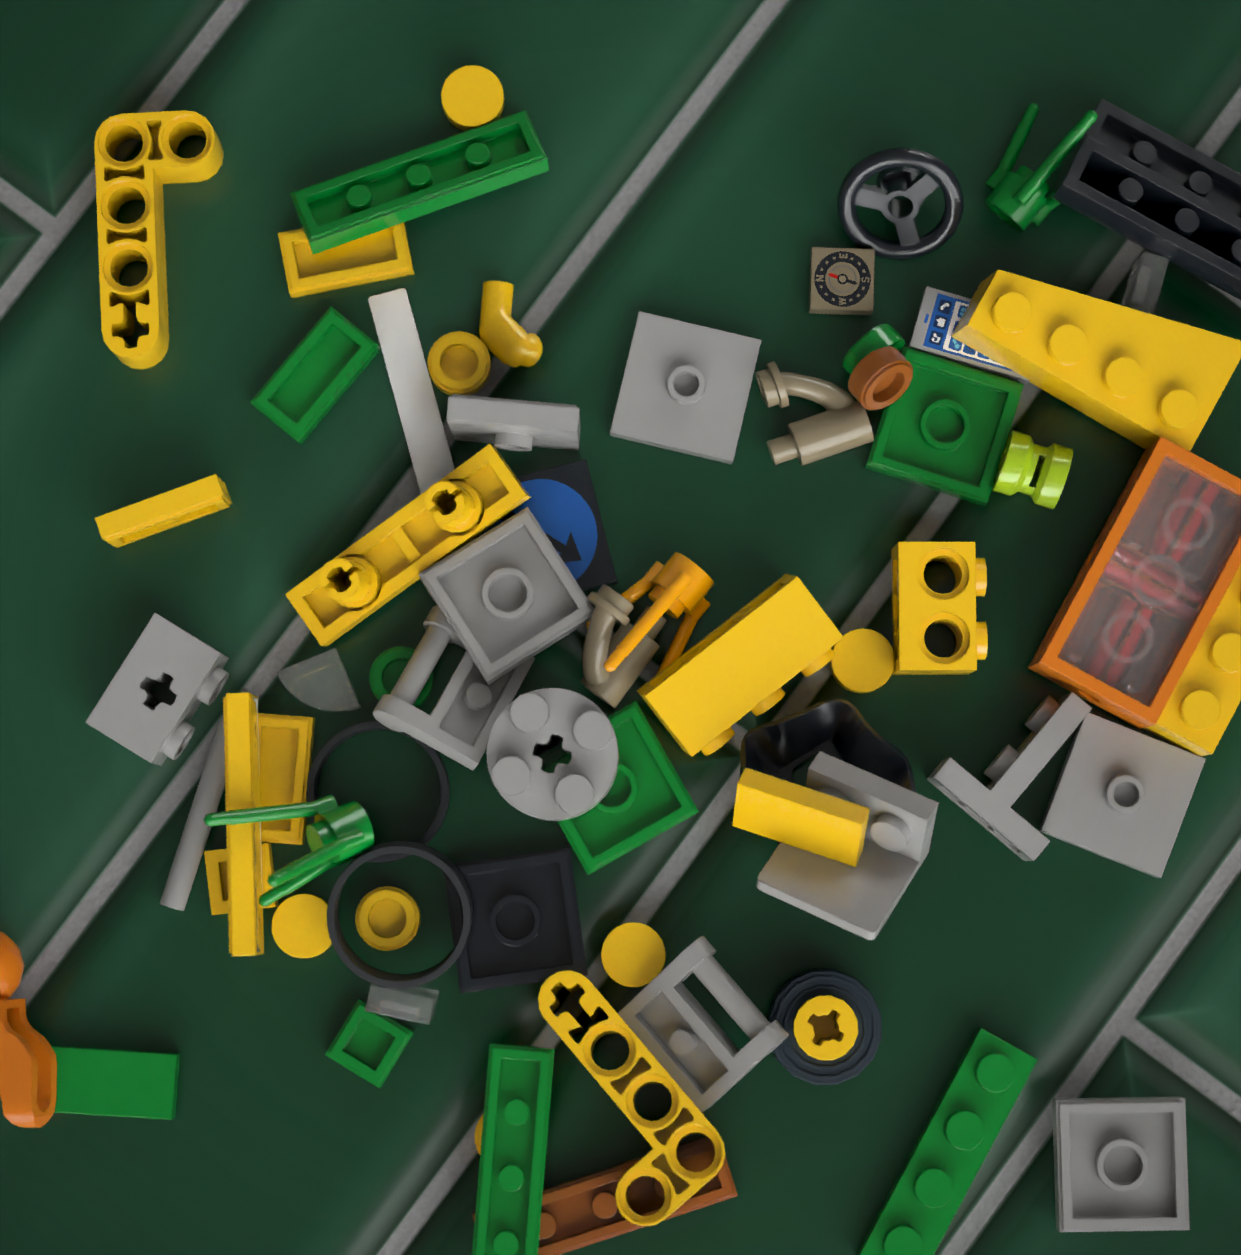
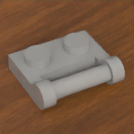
[373,606,535,771]
[618,936,789,1113]

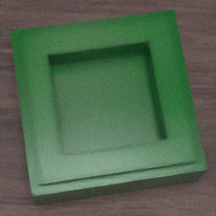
[325,998,415,1088]

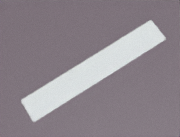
[368,288,455,494]

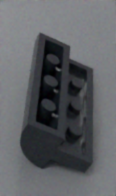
[1050,98,1241,300]

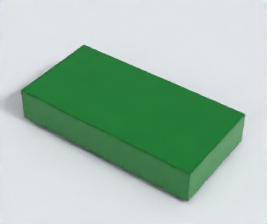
[250,306,381,445]
[51,1045,180,1120]

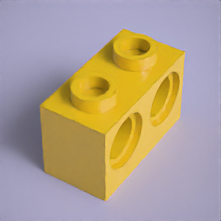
[891,542,988,675]

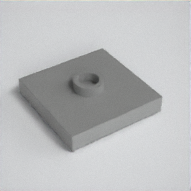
[610,311,762,465]
[446,394,581,451]
[419,507,594,685]
[1038,713,1206,878]
[1052,1097,1190,1232]

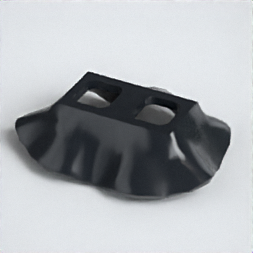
[739,699,933,850]

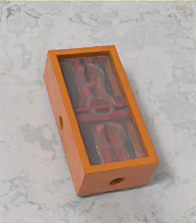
[1028,436,1241,729]

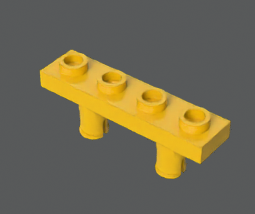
[285,444,531,647]

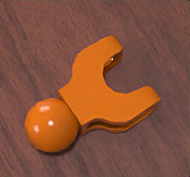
[0,931,57,1128]

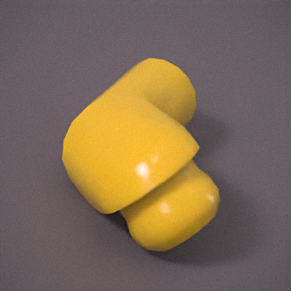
[479,281,543,368]

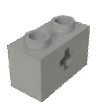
[85,613,229,766]

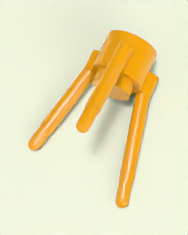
[586,552,714,675]

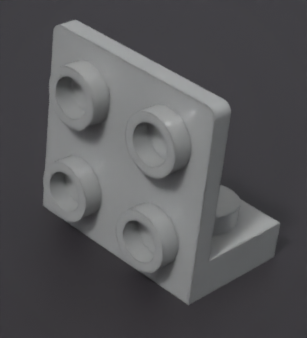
[757,751,938,940]

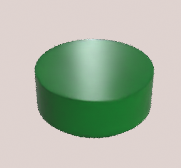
[843,324,905,375]
[369,646,434,708]

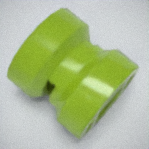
[992,430,1073,510]

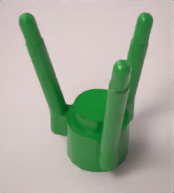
[984,103,1097,232]
[204,794,374,907]

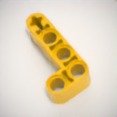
[94,110,224,370]
[538,970,725,1226]

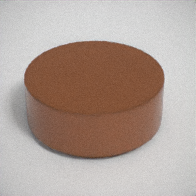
[848,346,913,410]

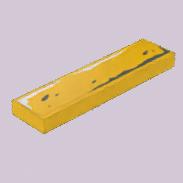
[223,692,264,957]

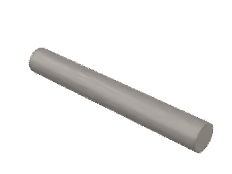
[159,721,225,911]

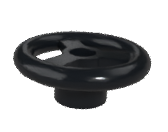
[837,148,964,260]

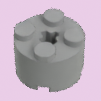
[486,688,619,821]

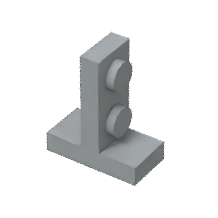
[927,692,1092,861]

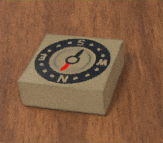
[809,247,875,316]

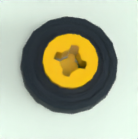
[766,969,882,1085]

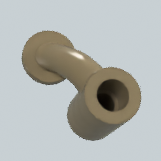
[755,361,874,466]
[579,584,667,708]

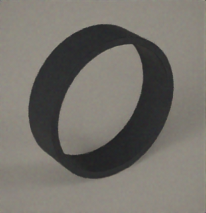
[306,721,450,863]
[327,841,473,989]

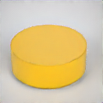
[441,65,504,131]
[427,331,491,396]
[830,629,895,693]
[355,886,421,951]
[271,894,332,959]
[601,922,666,987]

